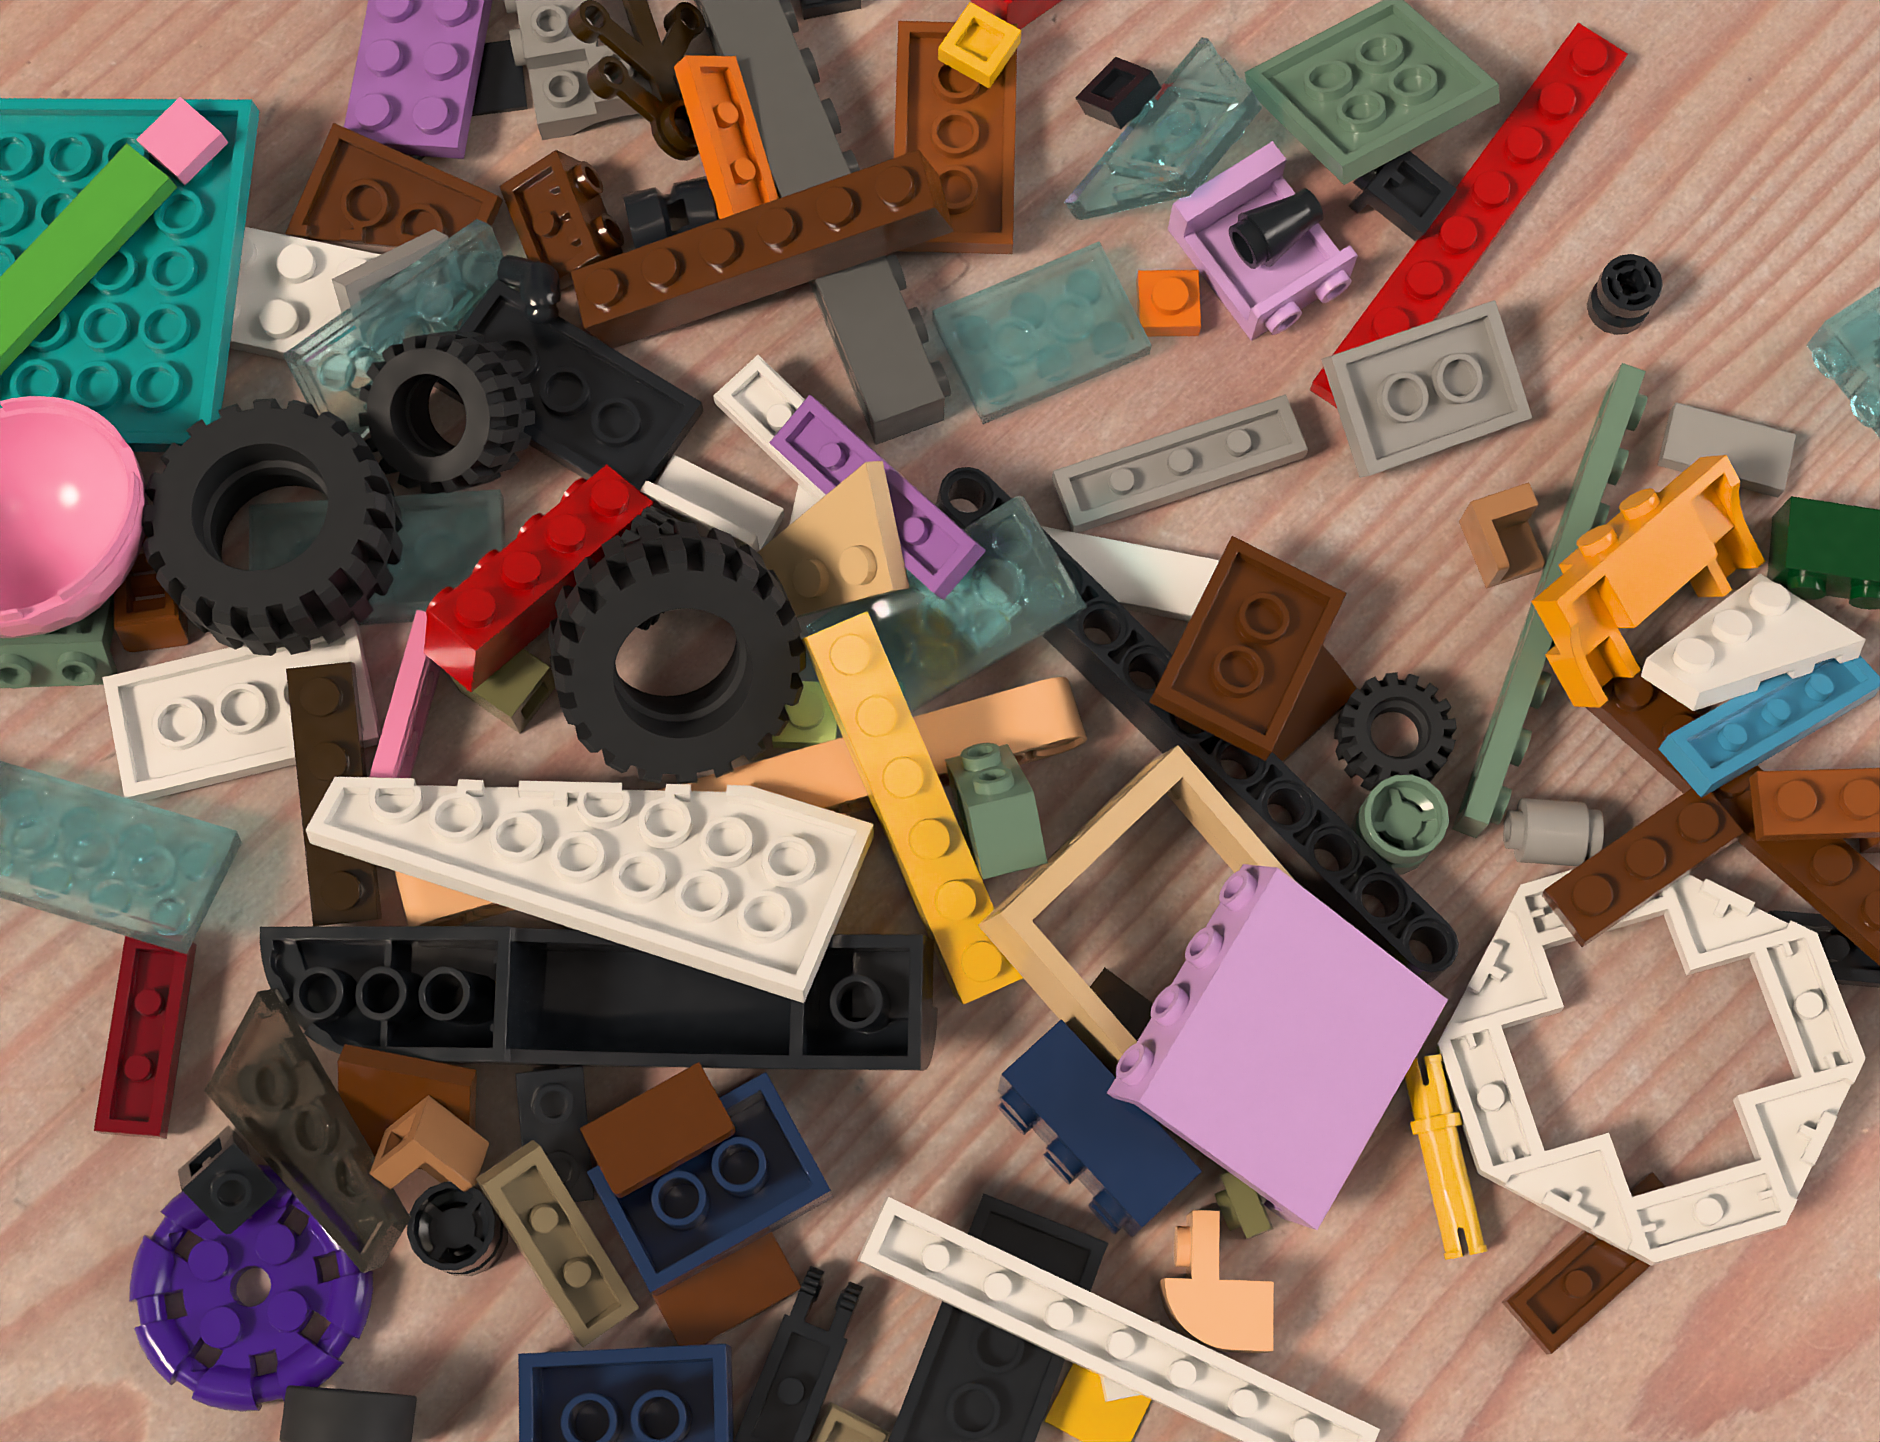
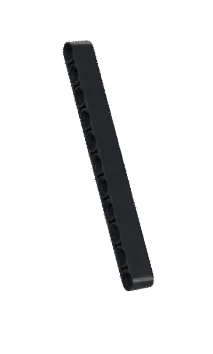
[935,467,1459,984]

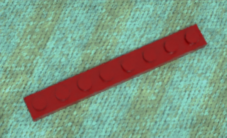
[1310,22,1628,408]

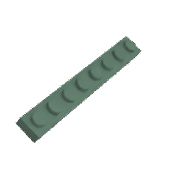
[1452,363,1648,838]

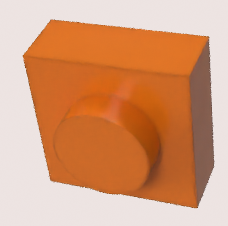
[1136,270,1201,337]

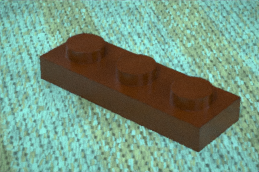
[1542,788,1743,947]

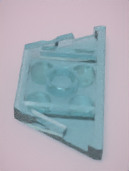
[1064,37,1262,220]

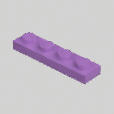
[769,395,986,600]

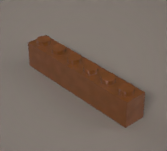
[571,150,954,348]

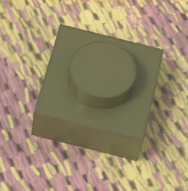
[1215,1172,1274,1239]

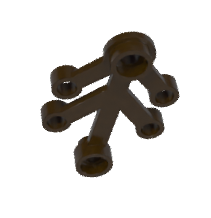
[568,0,705,161]

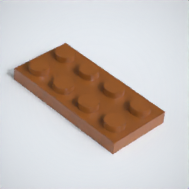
[894,21,1018,254]

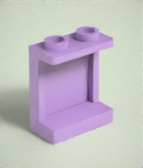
[1168,141,1358,341]

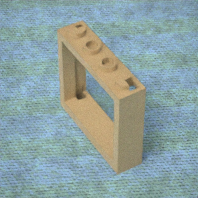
[978,745,1295,1078]

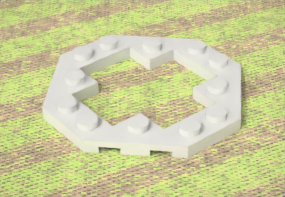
[1436,869,1866,1266]

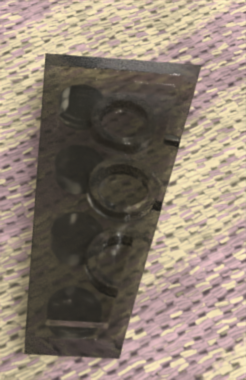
[204,988,411,1273]

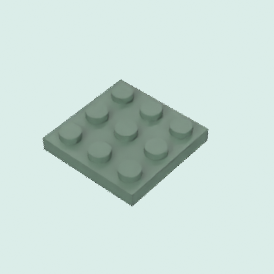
[1245,0,1500,185]

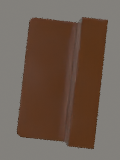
[580,1062,736,1198]

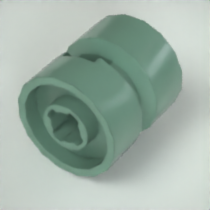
[1351,775,1449,875]

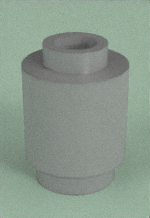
[1503,798,1604,866]

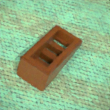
[114,535,188,652]

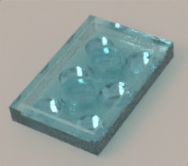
[932,241,1152,424]

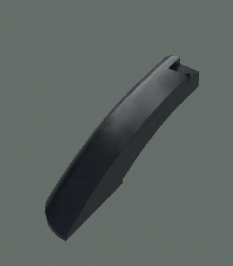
[260,926,938,1071]

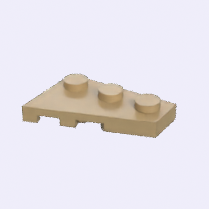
[757,461,909,618]

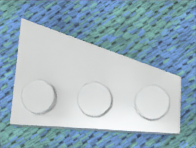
[1641,574,1866,711]

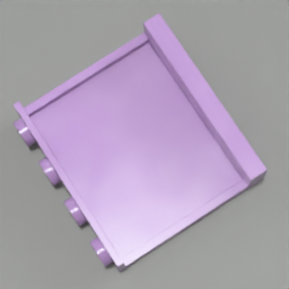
[1107,864,1448,1230]

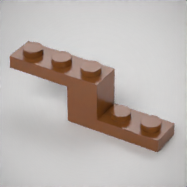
[1749,768,1880,854]

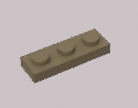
[475,1140,639,1348]

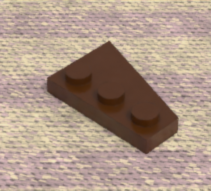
[285,123,503,255]

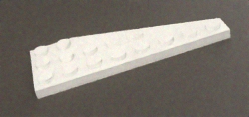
[306,777,874,1003]

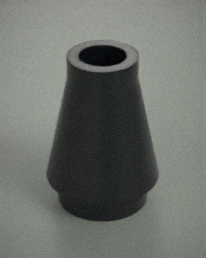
[1229,188,1324,269]

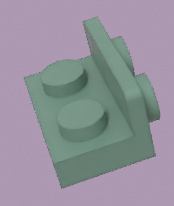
[0,593,118,689]

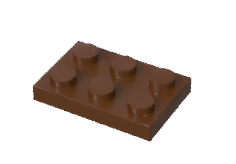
[1149,536,1347,761]

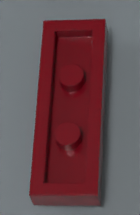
[94,934,197,1139]

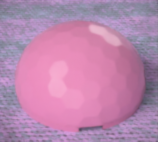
[0,396,148,638]

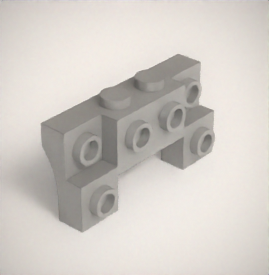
[504,0,653,140]

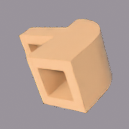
[1159,1210,1274,1353]

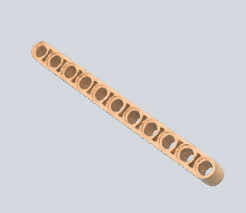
[395,677,1087,926]

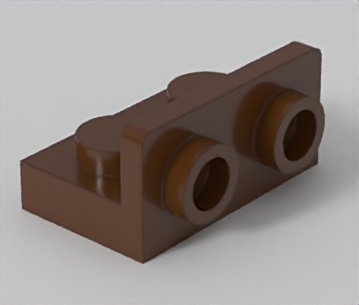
[499,150,624,291]

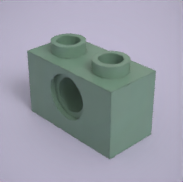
[945,743,1048,879]

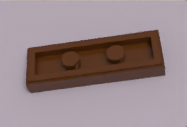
[1502,1172,1665,1355]

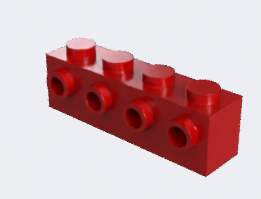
[424,464,654,692]

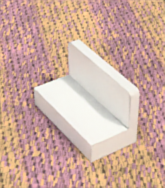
[640,455,785,552]

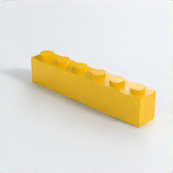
[801,611,1023,1005]

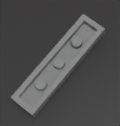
[1052,394,1308,533]

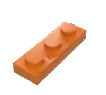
[674,55,779,219]

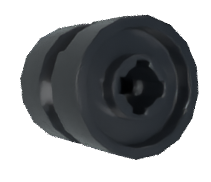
[623,176,717,249]
[407,1182,509,1276]

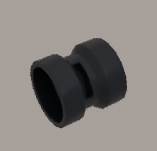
[1587,254,1663,335]

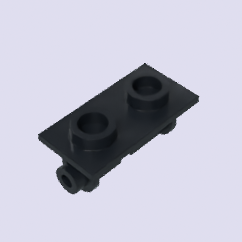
[515,1066,594,1202]

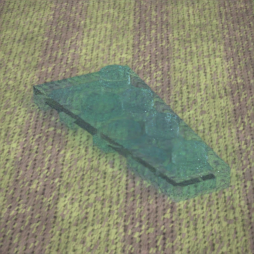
[283,219,504,438]

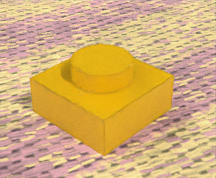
[938,2,1022,89]

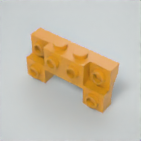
[1531,455,1765,708]

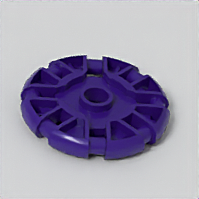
[129,1164,373,1412]

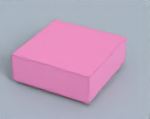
[136,97,228,185]

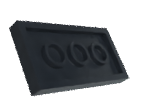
[433,279,703,491]
[888,1193,1108,1442]

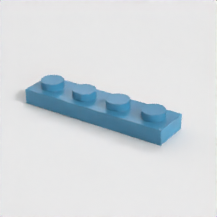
[1658,655,1880,798]

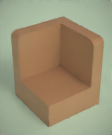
[1459,482,1545,589]
[369,1095,489,1192]

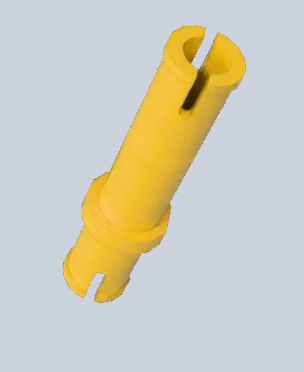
[1405,1054,1488,1260]

